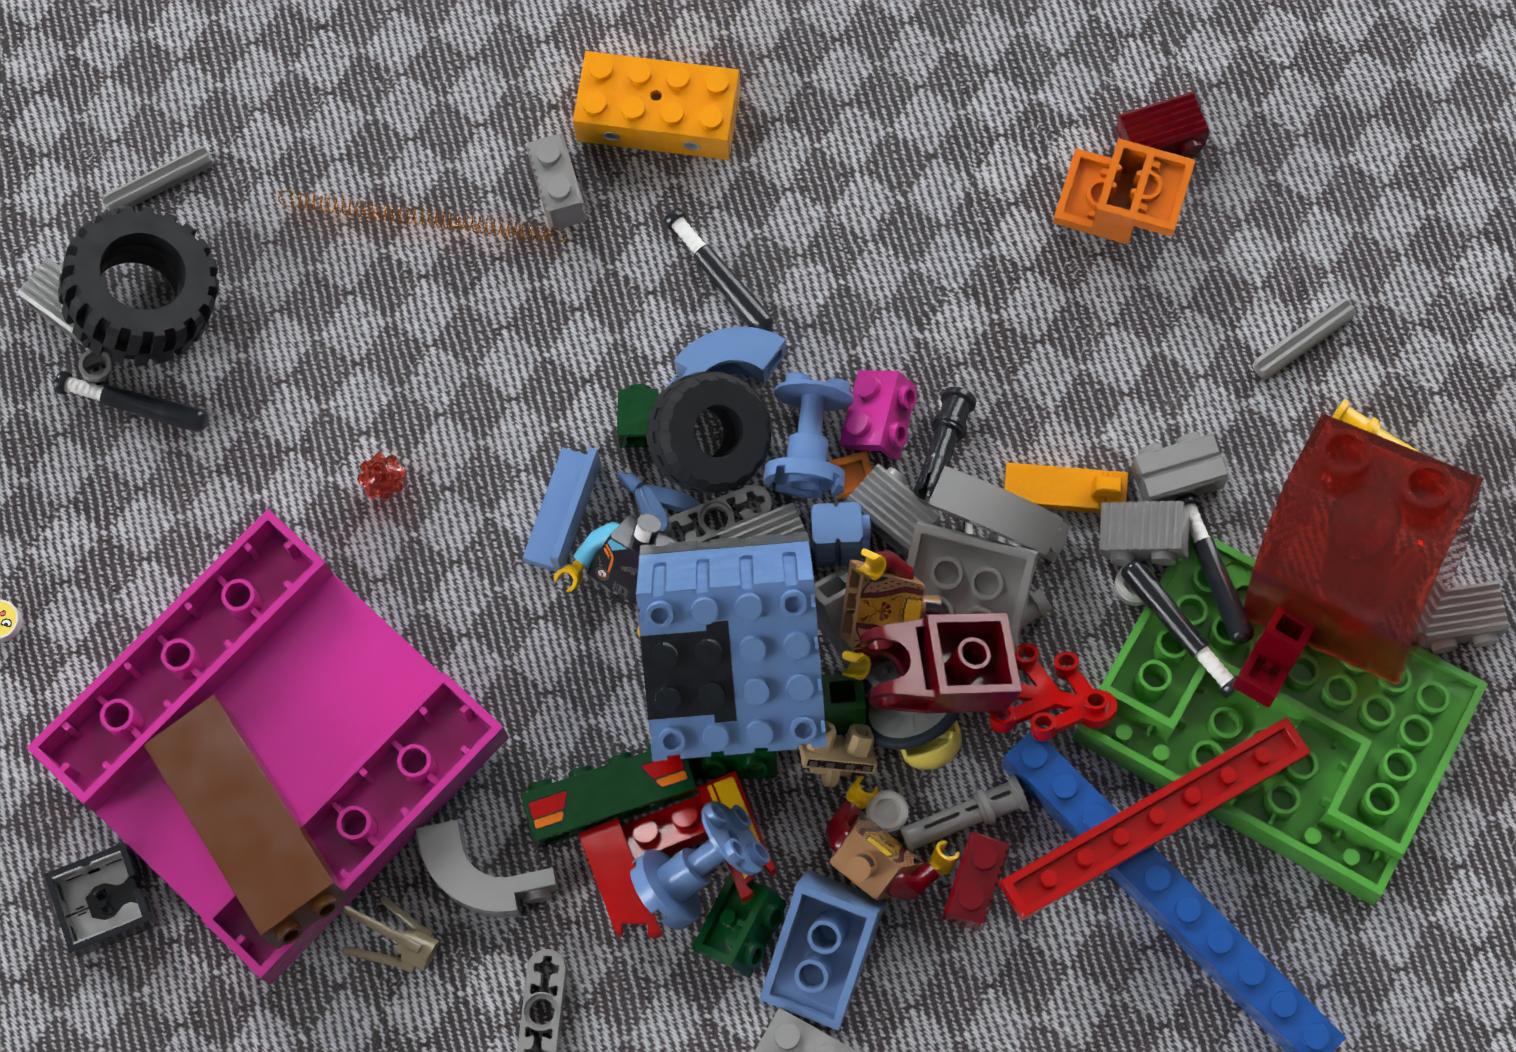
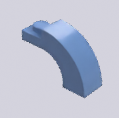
[667,327,786,387]

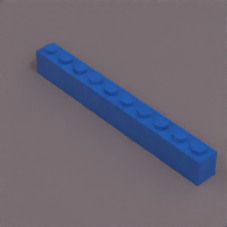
[1001,731,1346,1052]

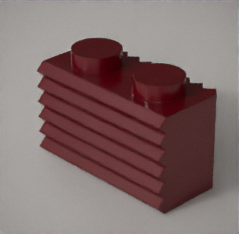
[1116,91,1209,157]
[942,831,1010,931]

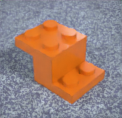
[1053,138,1196,245]

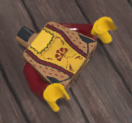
[838,548,942,680]
[825,776,960,901]

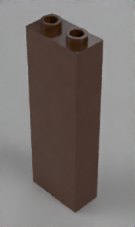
[144,695,349,949]

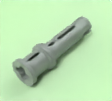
[900,775,1029,852]

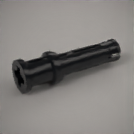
[913,387,977,500]

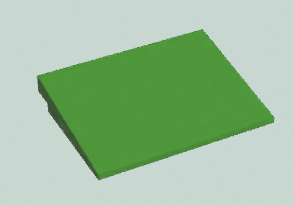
[1072,531,1488,906]

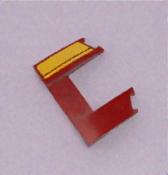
[578,772,776,938]

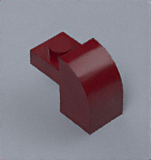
[1232,605,1316,708]

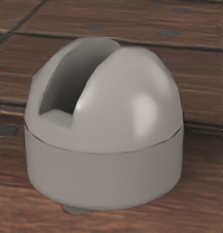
[78,350,112,383]

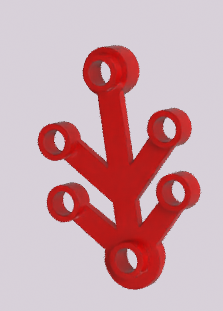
[990,644,1117,741]

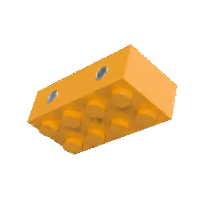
[573,51,741,160]

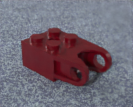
[859,613,1022,714]

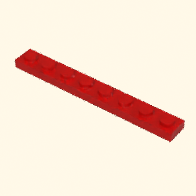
[998,717,1311,921]

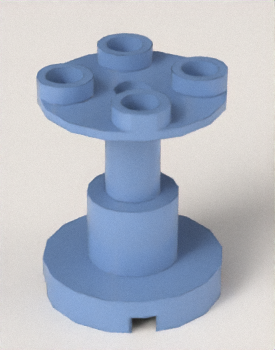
[763,372,854,499]
[630,801,770,930]

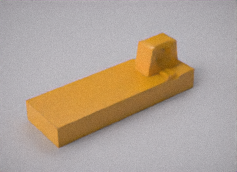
[1004,462,1128,514]

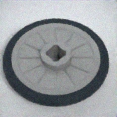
[865,697,960,750]

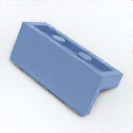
[523,447,601,572]

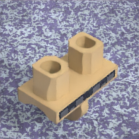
[798,721,878,787]

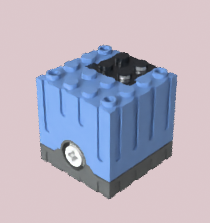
[636,531,827,761]

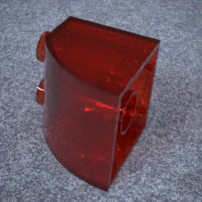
[1244,413,1484,685]

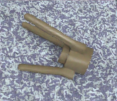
[342,896,439,974]

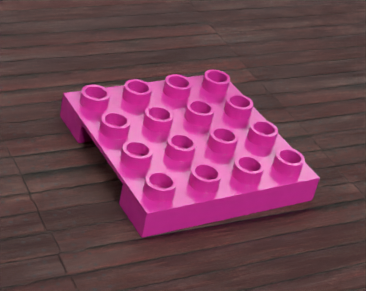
[26,509,509,985]

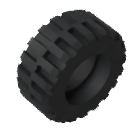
[58,206,219,366]

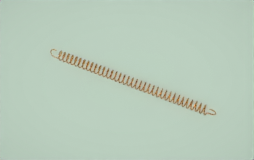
[278,190,567,243]

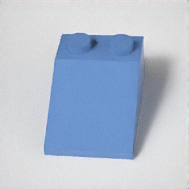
[759,870,887,1031]

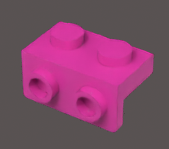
[839,370,917,460]

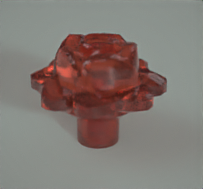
[357,452,407,500]

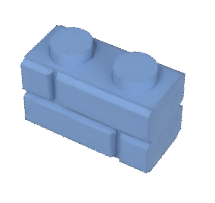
[811,502,871,567]

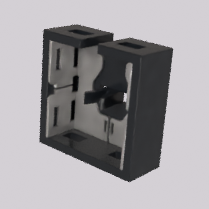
[44,842,159,957]

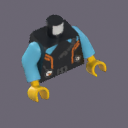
[554,514,675,637]

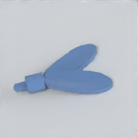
[617,471,698,533]

